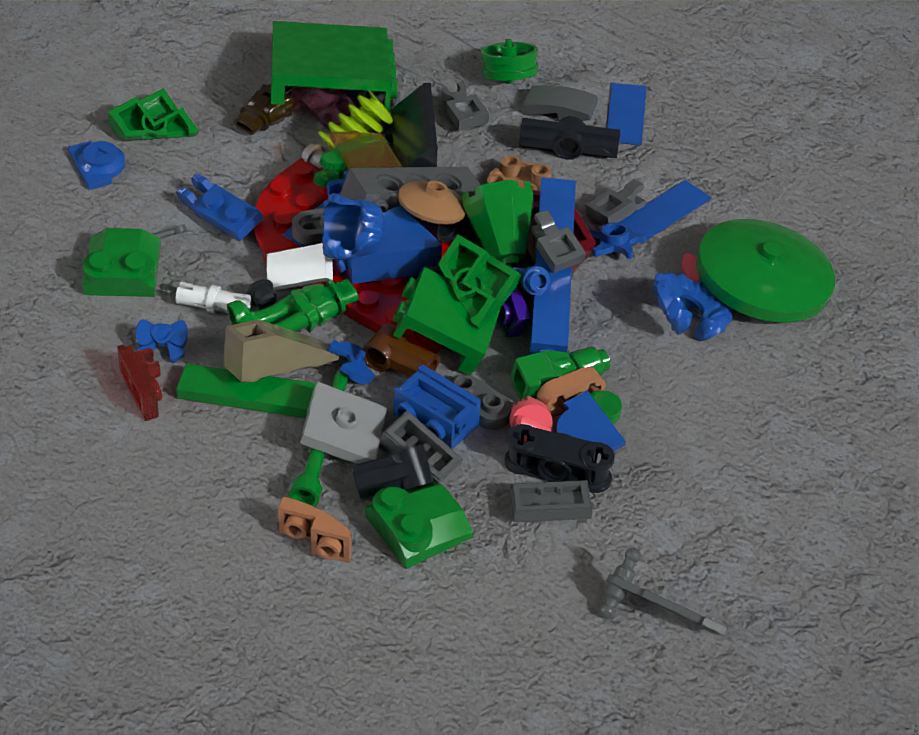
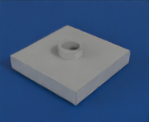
[300,381,387,464]

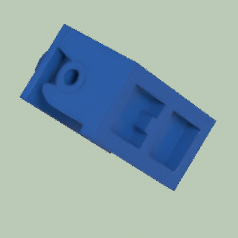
[394,364,481,449]

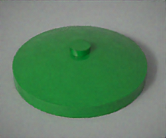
[696,219,835,323]

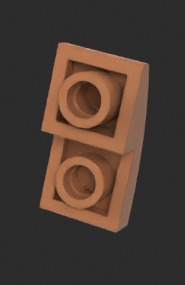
[278,496,352,563]

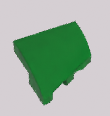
[107,88,199,140]
[438,234,522,329]

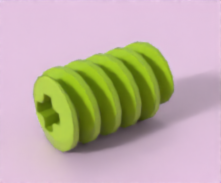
[318,89,393,151]

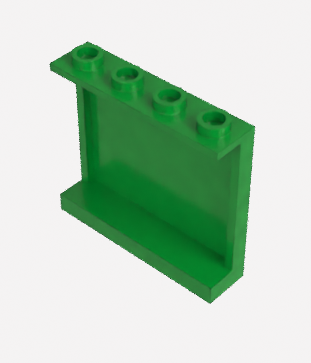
[271,21,398,111]

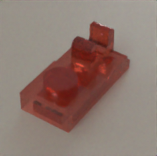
[117,344,162,421]

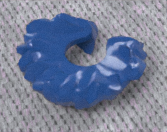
[653,271,732,341]

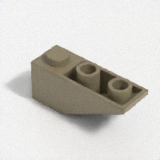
[224,320,339,382]

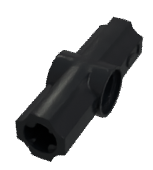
[519,116,621,160]

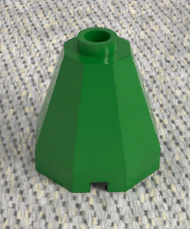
[461,180,533,267]

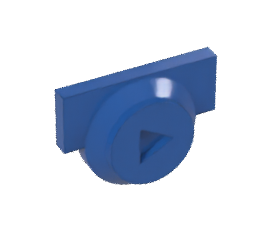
[68,141,125,190]
[557,391,626,455]

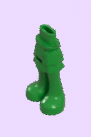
[227,279,359,333]

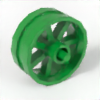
[480,39,539,84]

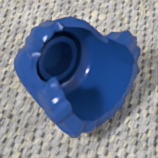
[322,193,384,259]

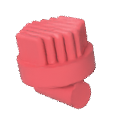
[509,396,553,442]

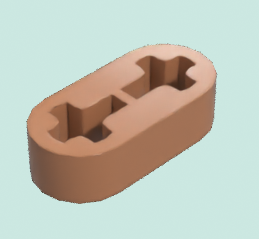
[536,367,606,416]

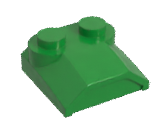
[82,228,161,297]
[365,482,473,569]

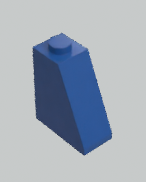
[332,205,442,284]

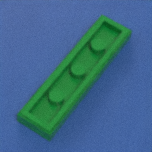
[176,363,330,418]

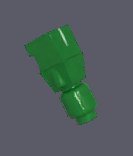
[509,347,610,402]

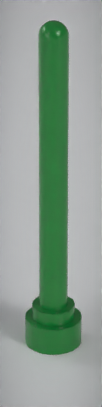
[289,370,349,507]

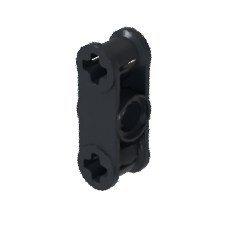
[504,424,615,493]

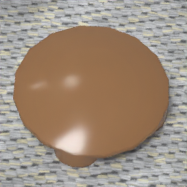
[486,155,551,192]

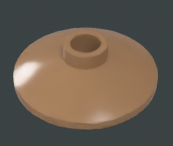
[398,181,466,224]

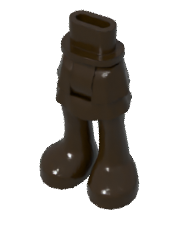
[234,83,328,135]

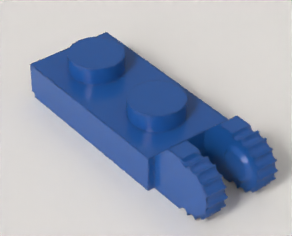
[176,173,264,241]

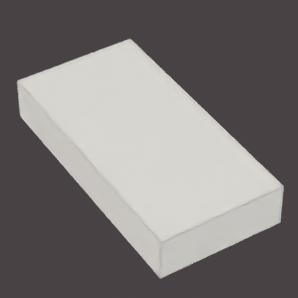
[267,243,333,290]

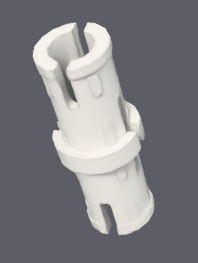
[176,281,251,314]

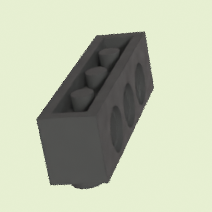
[340,167,480,219]

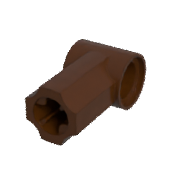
[362,324,440,377]

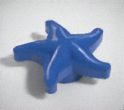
[589,222,646,259]

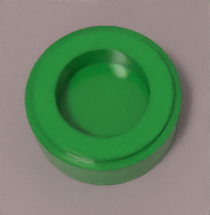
[590,390,622,424]

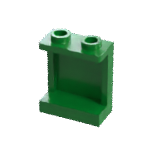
[392,267,501,375]

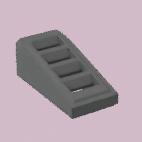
[379,410,463,483]

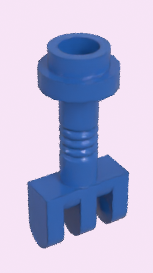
[511,266,550,295]

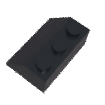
[384,83,438,168]

